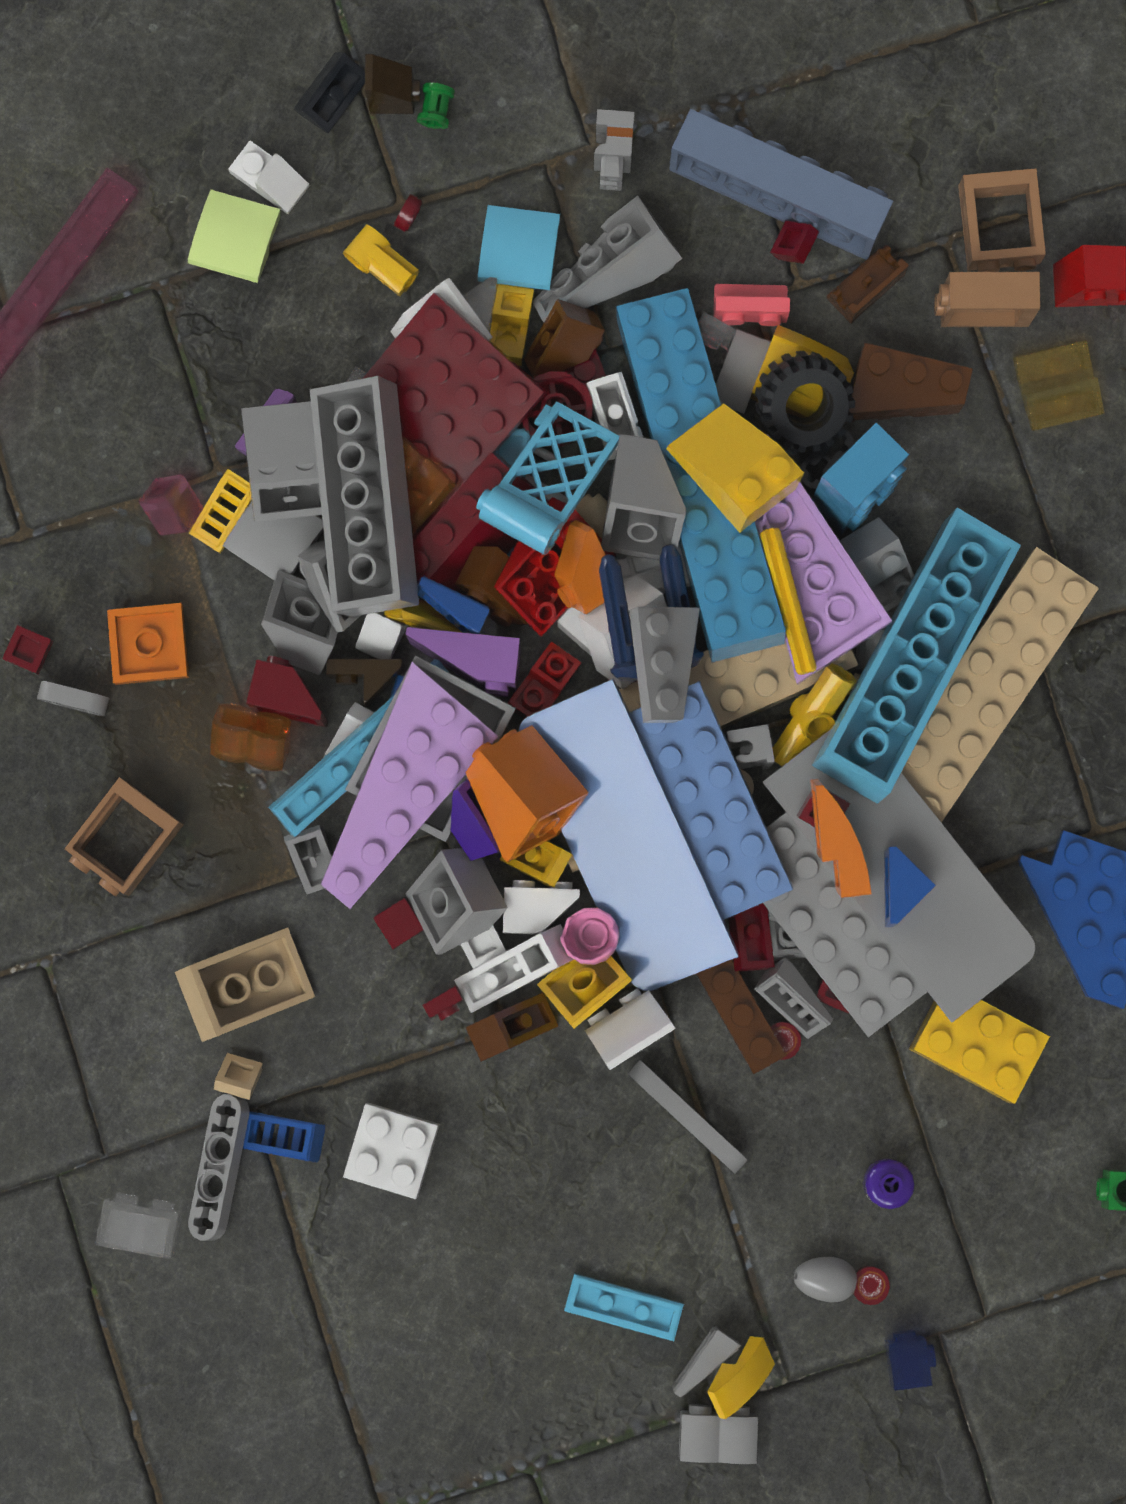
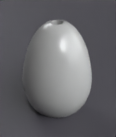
[794,1256,857,1303]

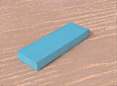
[564,1273,684,1341]

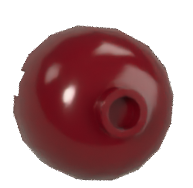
[522,371,593,447]

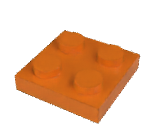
[107,603,189,685]

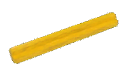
[760,527,817,675]

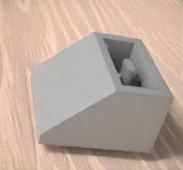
[840,517,914,612]

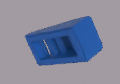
[417,576,490,634]
[243,1111,325,1162]

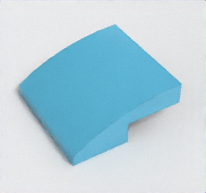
[477,205,560,290]

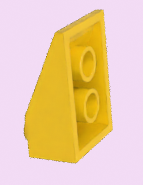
[666,403,804,533]

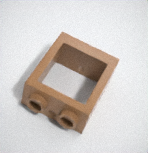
[958,168,1046,272]
[934,272,1040,327]
[65,777,184,896]

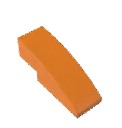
[810,779,872,898]

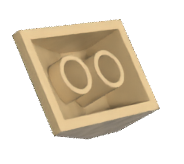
[175,927,315,1042]

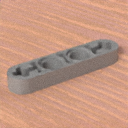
[627,1060,748,1174]
[188,1094,249,1241]

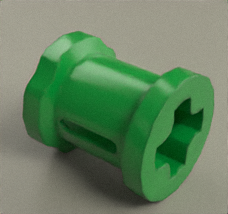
[417,82,455,129]

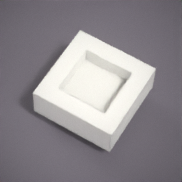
[461,926,506,969]

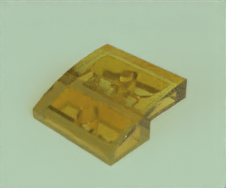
[1013,340,1105,431]

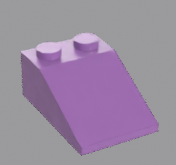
[406,627,521,697]

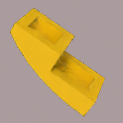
[490,284,534,366]
[707,1336,775,1419]

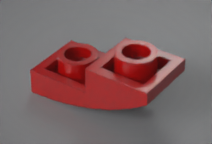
[507,641,582,719]

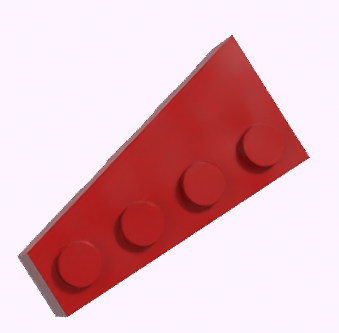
[1053,245,1126,307]

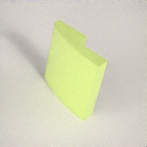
[188,190,280,283]

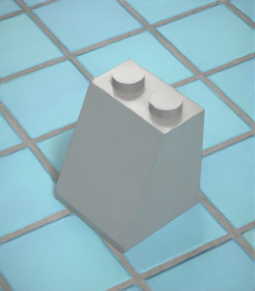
[601,434,686,560]

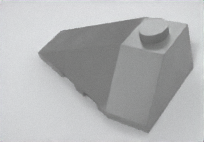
[532,196,683,322]

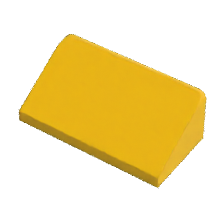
[384,599,462,633]

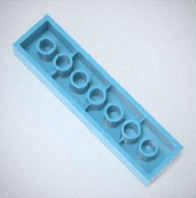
[812,508,1021,804]

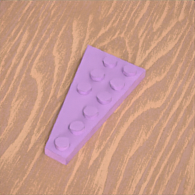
[755,434,893,685]
[321,662,498,909]

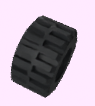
[755,351,855,452]

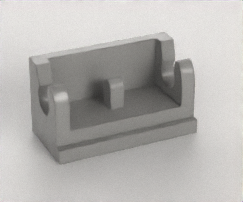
[725,724,775,770]

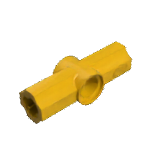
[772,663,856,766]

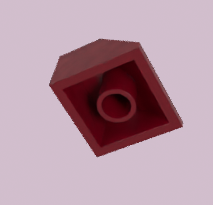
[246,656,328,728]

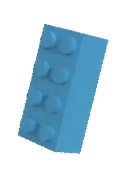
[812,423,909,535]

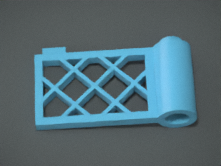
[476,401,620,555]

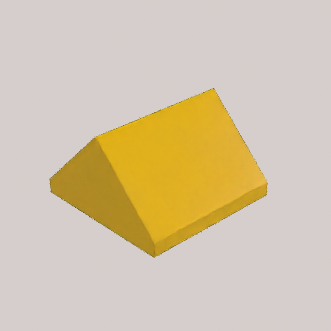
[537,956,632,1029]

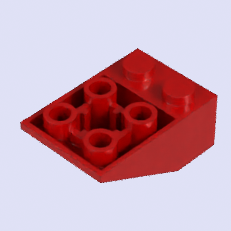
[494,497,616,637]

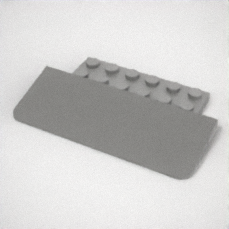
[763,729,1035,1038]

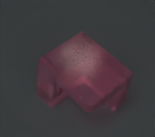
[138,474,203,535]

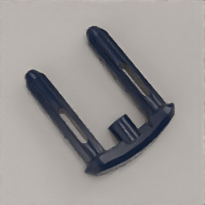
[599,544,704,681]

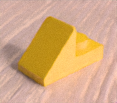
[500,841,572,887]

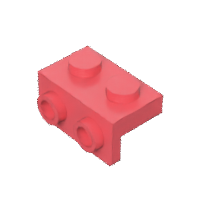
[713,284,790,326]

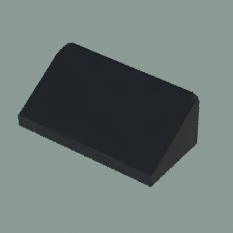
[294,52,365,133]

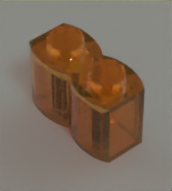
[210,704,292,771]

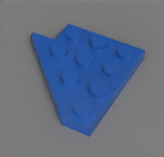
[1018,830,1126,1009]

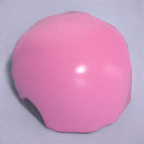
[560,908,619,965]

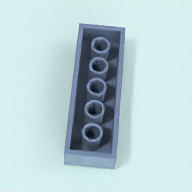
[669,109,893,260]

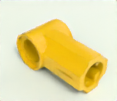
[343,224,419,296]

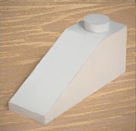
[454,924,574,1013]

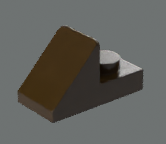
[327,659,404,708]

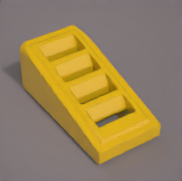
[189,469,252,554]

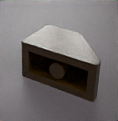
[365,54,421,114]

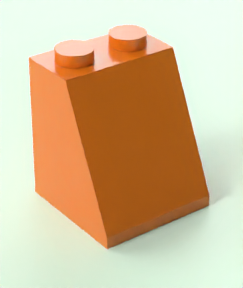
[465,725,589,862]

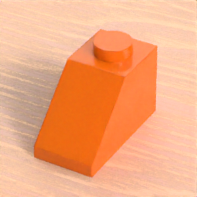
[555,520,605,614]

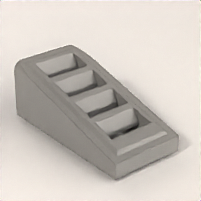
[754,957,833,1039]
[672,1325,741,1398]

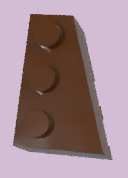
[845,343,973,423]

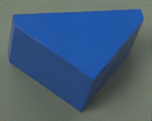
[884,847,936,927]

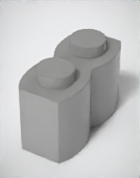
[678,1404,758,1464]

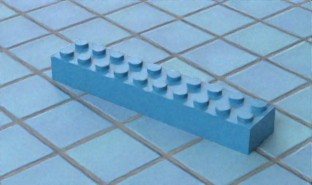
[616,288,786,662]

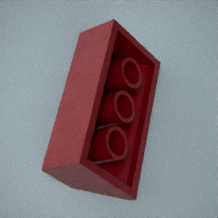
[413,452,549,596]

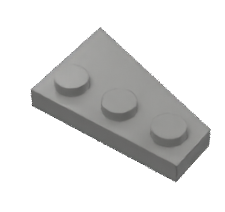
[629,607,700,723]

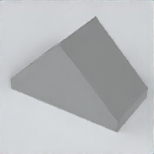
[284,825,333,894]

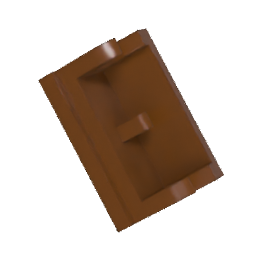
[826,245,909,324]

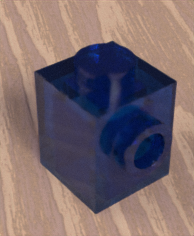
[884,1330,936,1391]

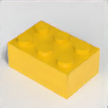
[909,1000,1050,1104]

